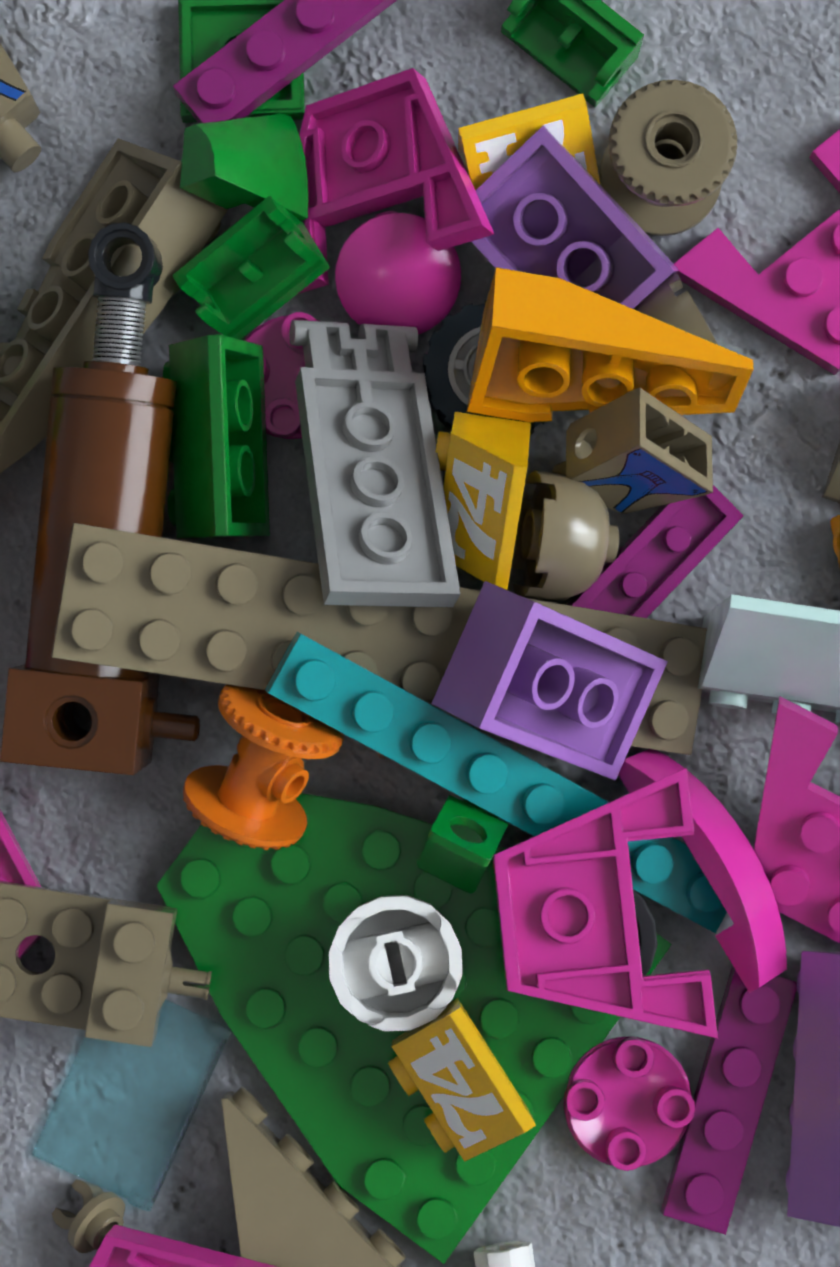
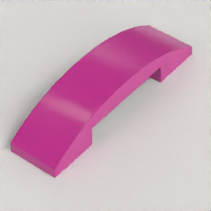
[618,749,787,993]

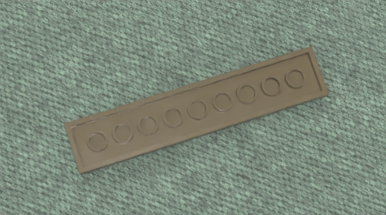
[51,523,707,755]

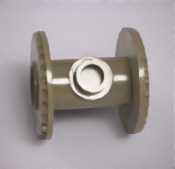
[600,80,737,236]

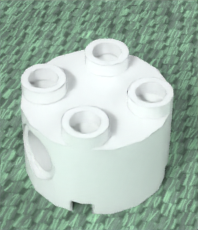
[329,895,462,1031]

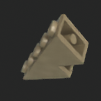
[221,1087,406,1267]

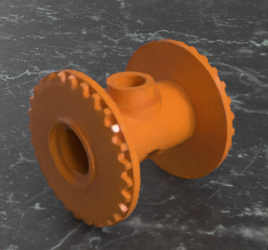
[183,684,344,850]

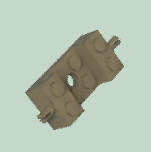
[0,881,212,1047]

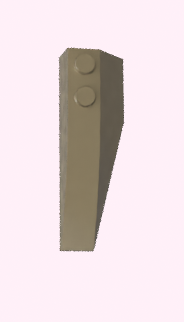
[0,138,228,474]

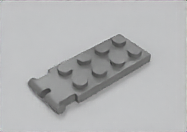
[289,320,461,607]

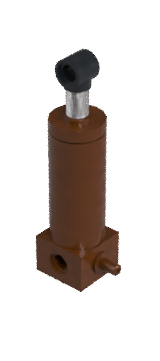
[0,222,200,775]

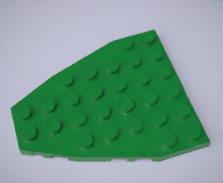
[156,793,672,1264]

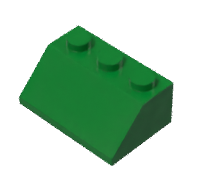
[162,334,270,539]

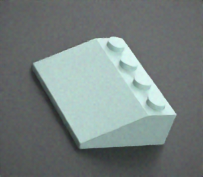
[698,594,840,725]

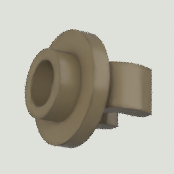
[52,1179,125,1253]

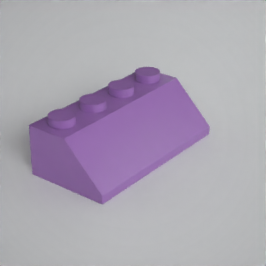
[786,951,840,1227]

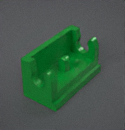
[501,0,644,108]
[172,196,330,340]

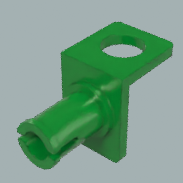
[417,795,509,893]

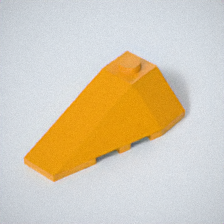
[467,267,754,422]

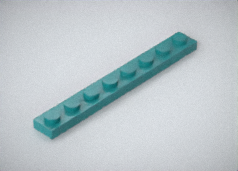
[265,632,727,934]

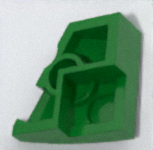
[180,113,308,221]

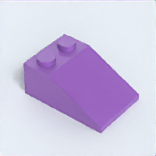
[471,126,678,309]
[431,581,668,781]

